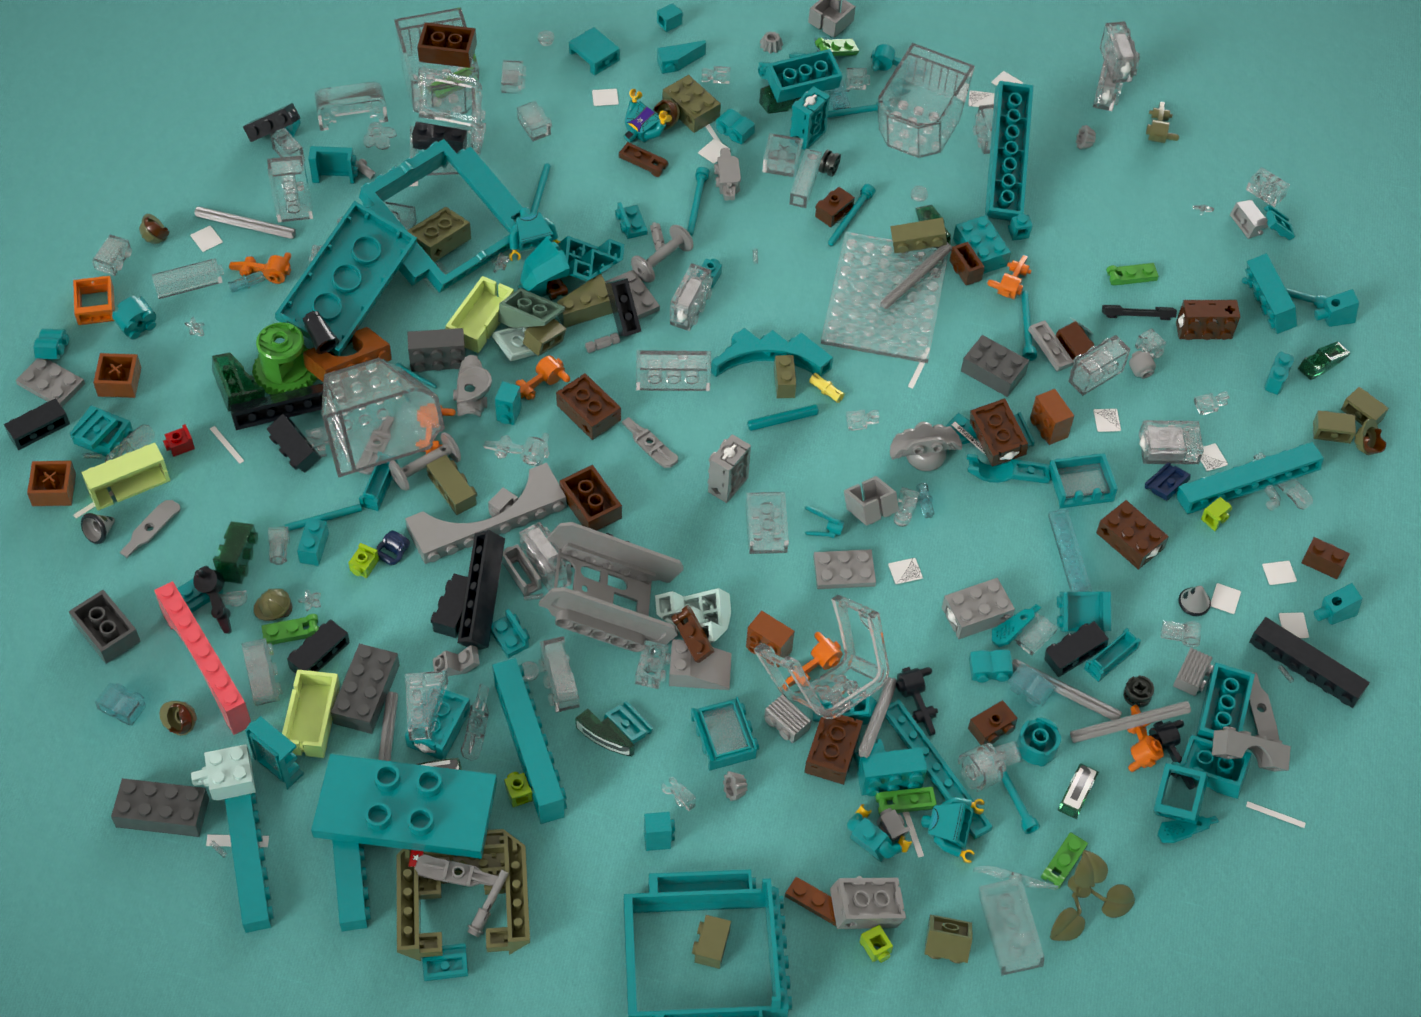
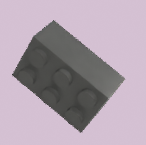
[407,328,466,372]
[961,335,1029,397]
[68,590,141,664]

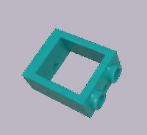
[70,405,134,460]
[1153,762,1209,825]

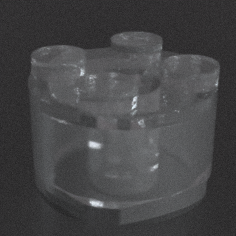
[958,743,1006,792]

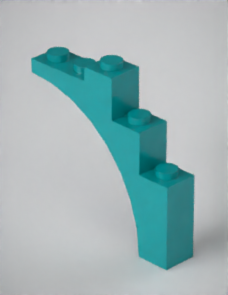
[711,328,833,377]

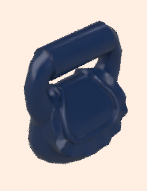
[376,530,410,566]

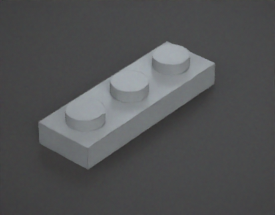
[1028,320,1074,372]

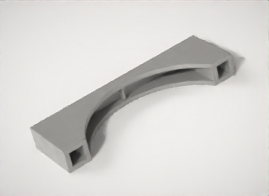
[405,463,566,564]

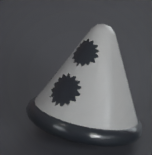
[81,513,115,544]
[1178,586,1211,616]

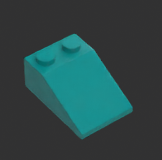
[1181,735,1252,799]

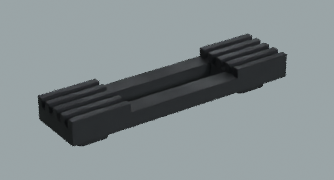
[1102,305,1177,320]

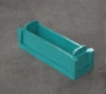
[359,453,398,511]
[1084,627,1141,682]

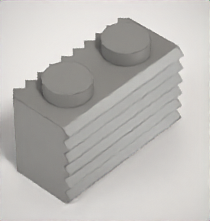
[1173,648,1213,696]
[764,694,811,743]

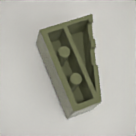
[557,274,613,328]

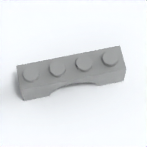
[1212,727,1291,772]

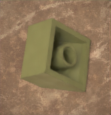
[925,914,972,964]

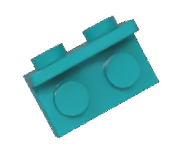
[615,202,648,239]
[491,609,530,658]

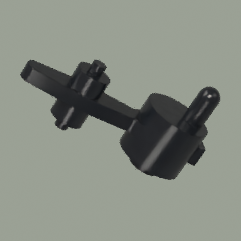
[193,566,232,634]
[896,667,938,736]
[1149,720,1196,790]

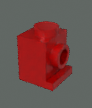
[163,424,195,457]

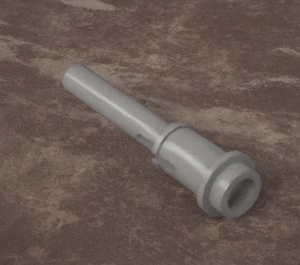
[467,870,509,937]

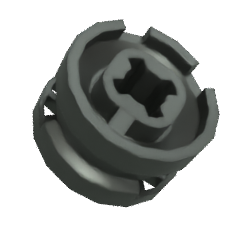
[819,149,841,177]
[1123,675,1154,708]

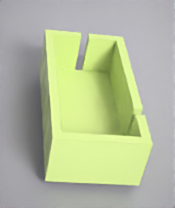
[445,276,514,353]
[81,443,170,511]
[282,670,340,758]

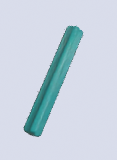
[747,404,819,431]

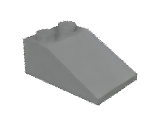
[669,639,732,690]

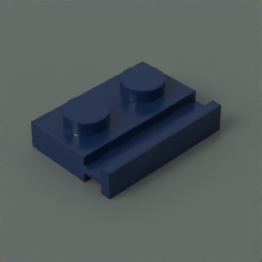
[1145,462,1191,501]

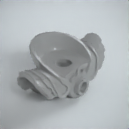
[453,355,492,417]
[890,422,962,471]

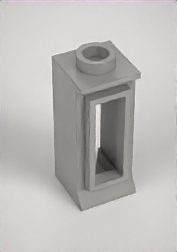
[502,544,542,597]

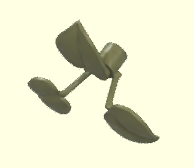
[1050,850,1135,941]

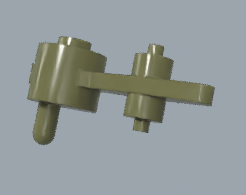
[1146,102,1179,143]

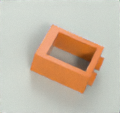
[73,276,115,325]

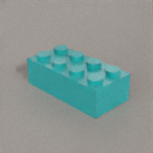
[765,49,843,103]
[1245,253,1297,334]
[1196,662,1255,741]

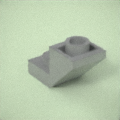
[433,645,480,678]

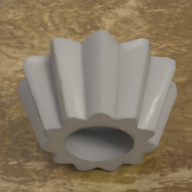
[760,31,783,53]
[1076,125,1096,149]
[723,771,748,801]

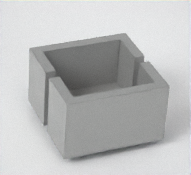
[808,0,856,38]
[844,476,899,526]

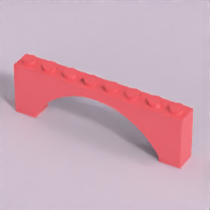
[154,581,251,735]

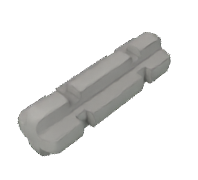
[650,222,665,251]
[585,332,620,353]

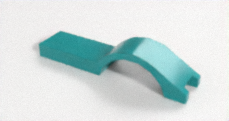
[966,454,1050,484]

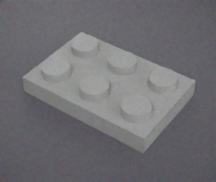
[605,270,660,319]
[16,358,85,407]
[813,550,876,589]

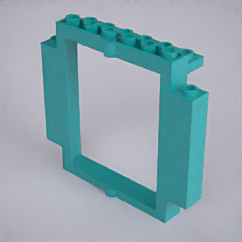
[359,139,523,293]
[624,869,792,1017]

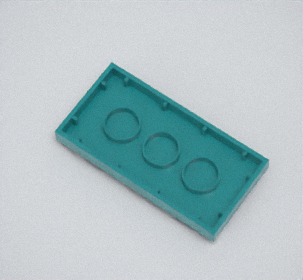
[275,201,417,356]
[311,754,497,859]

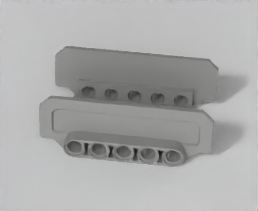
[539,522,683,652]

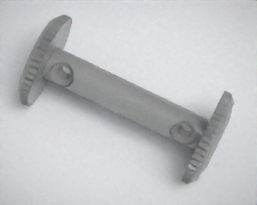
[631,225,693,283]
[389,432,461,491]

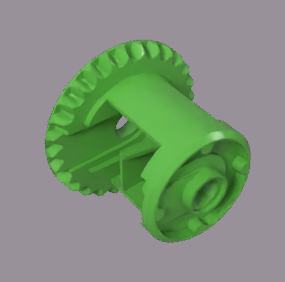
[252,322,317,395]

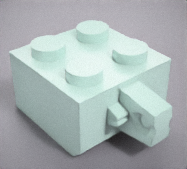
[191,744,256,800]

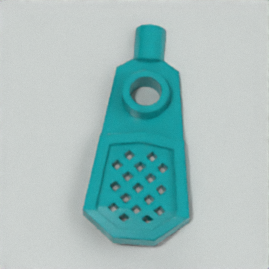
[992,604,1041,647]
[1157,816,1219,843]

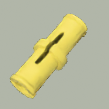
[809,373,845,403]

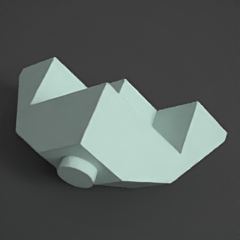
[655,588,731,642]

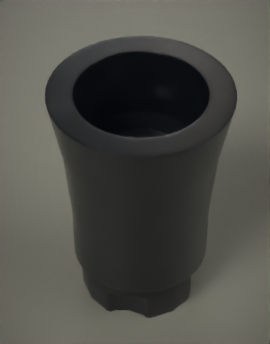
[302,311,339,354]

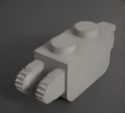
[714,148,741,201]

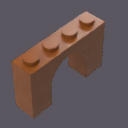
[303,327,392,386]

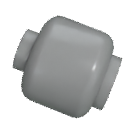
[1129,350,1156,379]

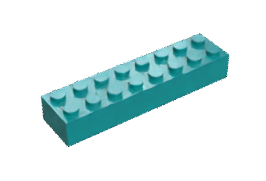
[985,81,1034,221]
[492,658,567,824]

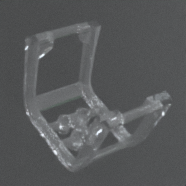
[410,67,486,175]
[754,595,890,719]

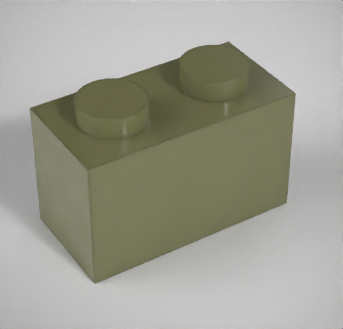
[523,319,566,356]
[774,355,796,398]
[1341,387,1389,425]
[1313,410,1356,444]
[692,915,731,969]

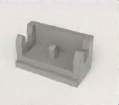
[1230,200,1268,239]

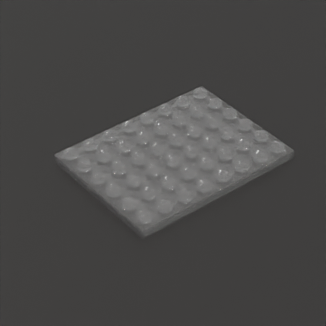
[820,232,949,363]

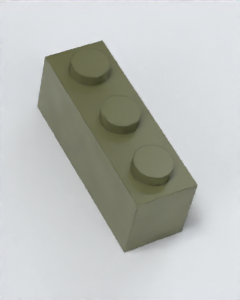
[890,217,947,254]
[426,455,477,515]

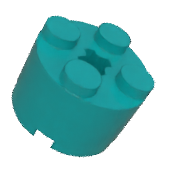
[112,296,156,340]
[1017,717,1061,767]

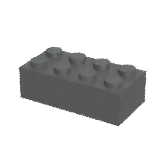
[331,643,400,734]
[111,778,209,837]

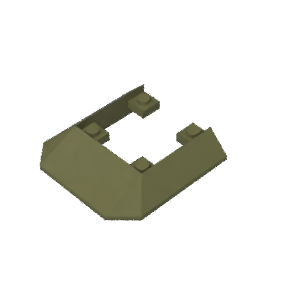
[396,829,530,961]

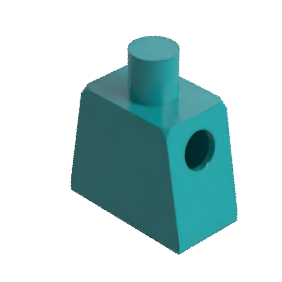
[1314,289,1359,327]
[1314,583,1363,625]

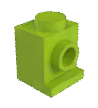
[1201,497,1232,531]
[348,543,379,578]
[504,772,533,808]
[859,925,893,963]

